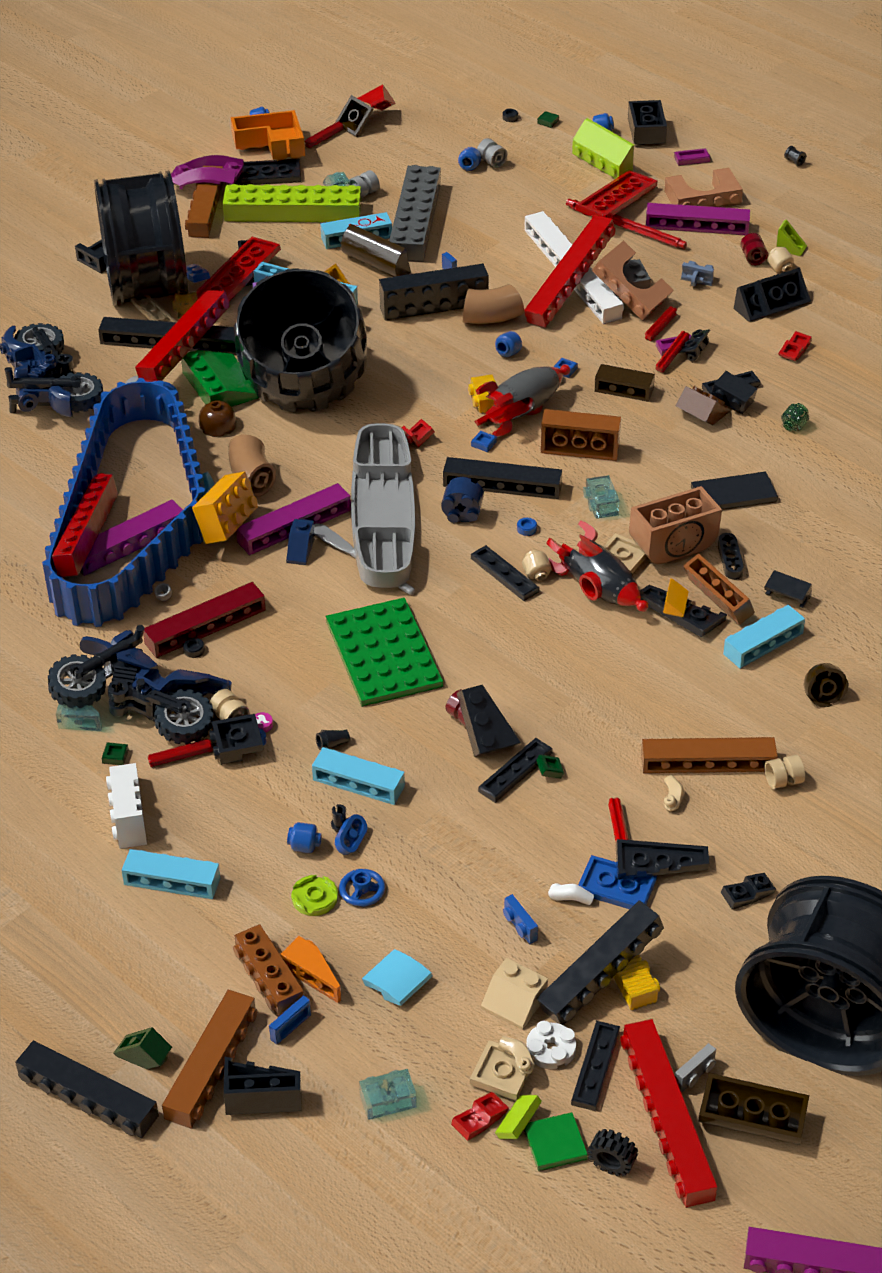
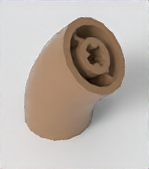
[463,284,524,324]
[228,434,276,497]

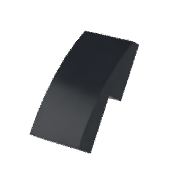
[721,873,776,909]

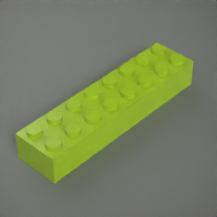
[223,184,361,222]

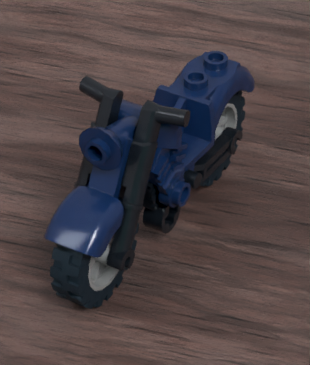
[0,323,103,417]

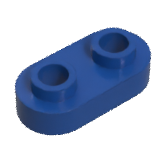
[335,814,367,855]

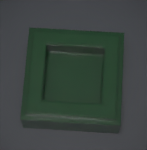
[537,111,559,128]
[101,742,129,765]
[536,755,564,779]

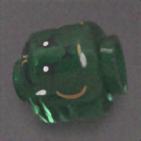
[781,403,809,431]

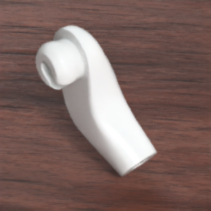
[548,883,594,905]

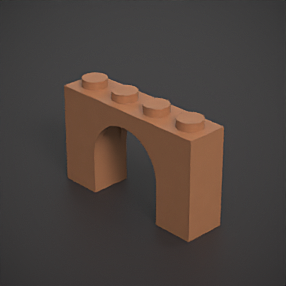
[664,167,743,207]
[592,240,674,321]

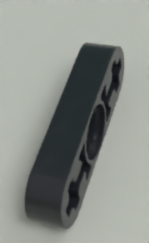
[718,533,744,580]

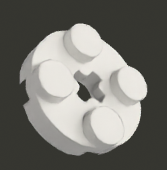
[526,1021,576,1069]

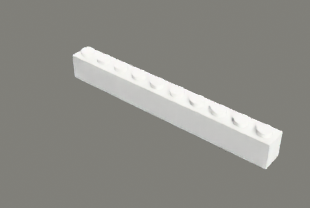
[525,211,624,324]

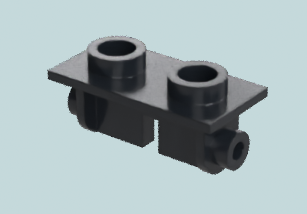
[680,329,710,361]

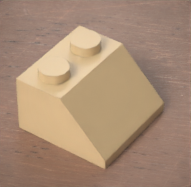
[481,958,548,1030]

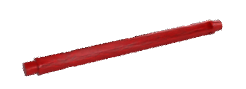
[566,199,687,249]

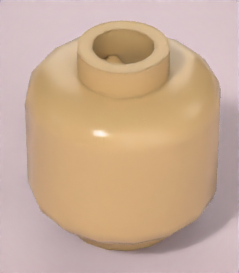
[768,247,794,273]
[522,550,552,581]

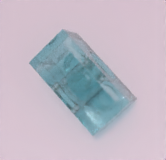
[583,475,620,519]

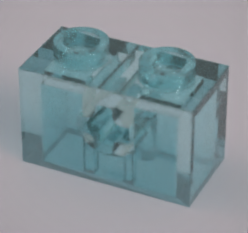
[359,1069,417,1120]

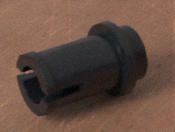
[331,804,346,832]

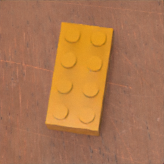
[192,471,258,544]

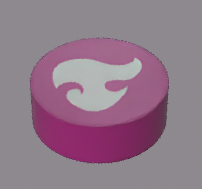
[255,712,273,733]

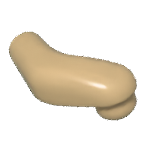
[664,775,684,811]
[498,1036,534,1074]

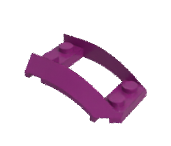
[171,155,244,190]

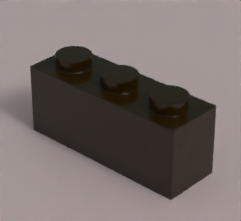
[594,364,655,402]

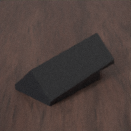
[733,267,811,322]

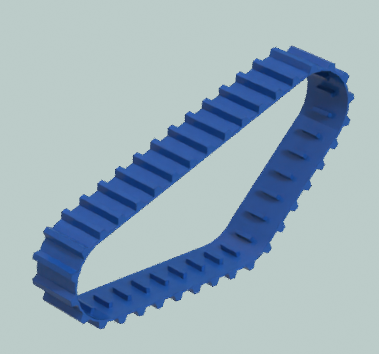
[42,378,205,627]

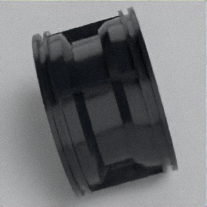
[94,170,188,306]
[735,876,882,1076]

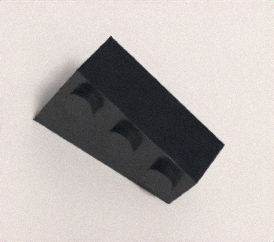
[457,684,521,756]
[224,1057,302,1115]

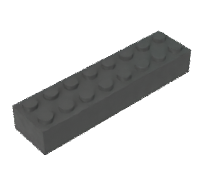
[389,165,441,262]

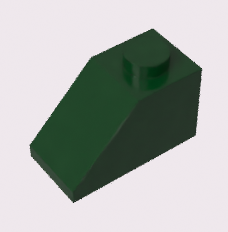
[113,1027,172,1069]

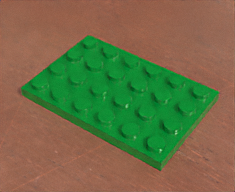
[326,597,443,707]

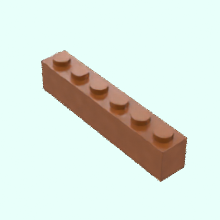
[185,166,223,238]
[641,737,778,773]
[162,989,258,1129]

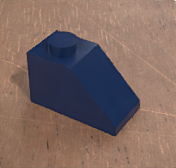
[286,519,315,565]

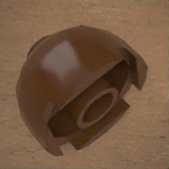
[198,401,237,437]

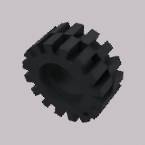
[587,1129,638,1176]

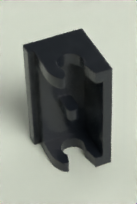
[764,570,812,608]

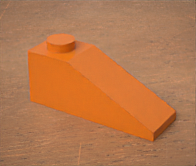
[281,936,341,1003]

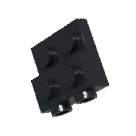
[209,714,264,765]

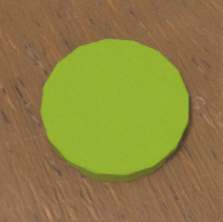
[291,875,338,916]

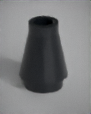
[316,729,350,750]

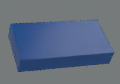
[269,995,311,1045]

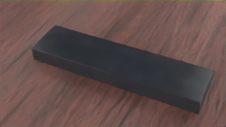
[471,545,539,601]
[478,738,553,803]
[571,1020,620,1111]

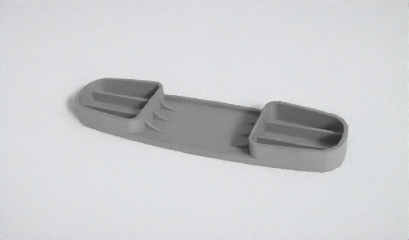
[351,423,415,588]

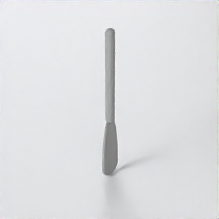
[314,524,415,595]

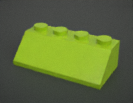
[572,118,634,179]

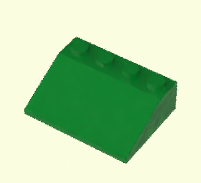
[181,350,259,407]

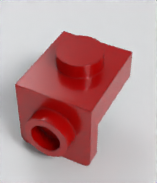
[401,419,435,448]

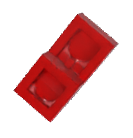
[778,331,812,361]
[451,1092,509,1141]

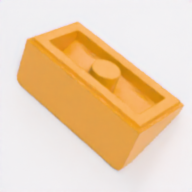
[663,578,689,617]

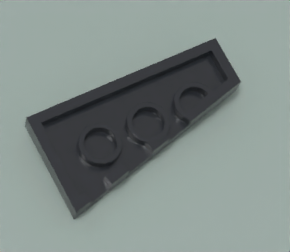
[640,584,727,637]
[616,839,710,880]

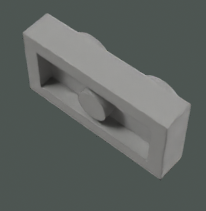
[675,1043,716,1093]

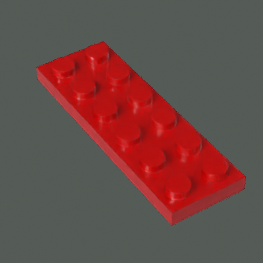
[576,170,658,218]
[191,236,281,302]

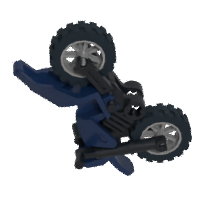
[48,625,232,744]

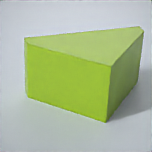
[776,219,807,256]

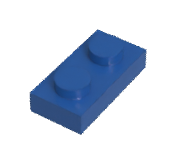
[186,264,210,283]
[503,894,538,945]

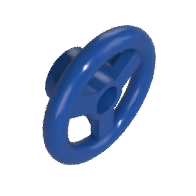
[339,869,385,907]

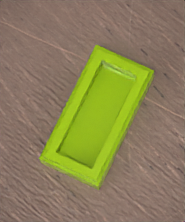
[495,1095,542,1139]

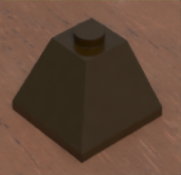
[335,95,374,137]

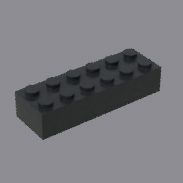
[379,263,489,321]

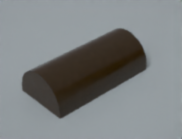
[341,224,411,277]
[698,1073,810,1145]

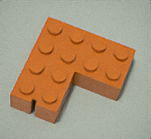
[230,110,305,161]

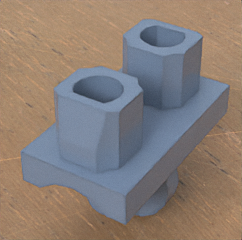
[681,261,714,286]

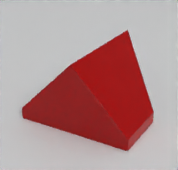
[357,84,396,111]

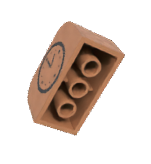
[629,486,722,564]

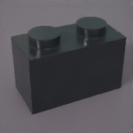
[711,371,757,414]

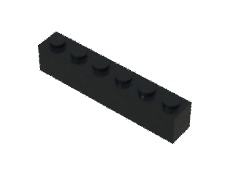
[443,457,562,499]
[536,900,664,1025]
[15,1040,159,1139]

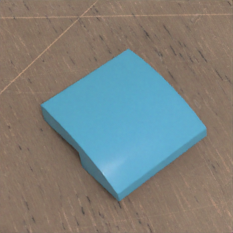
[362,949,433,1006]

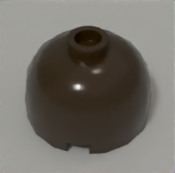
[803,663,849,707]

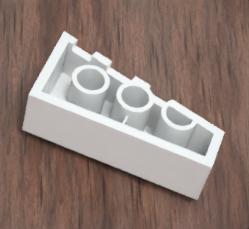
[106,763,147,849]

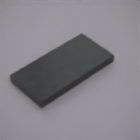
[235,158,301,185]
[691,471,778,509]

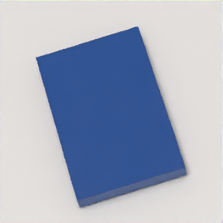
[578,855,657,909]

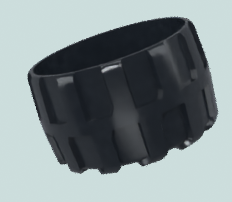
[234,268,367,412]

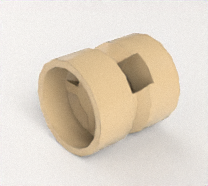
[209,689,249,720]
[765,755,805,789]

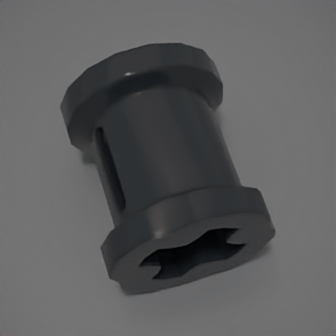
[784,146,807,166]

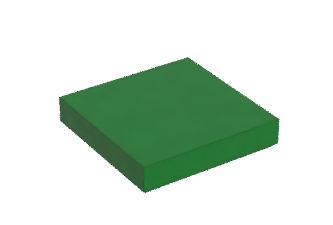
[524,1112,588,1171]

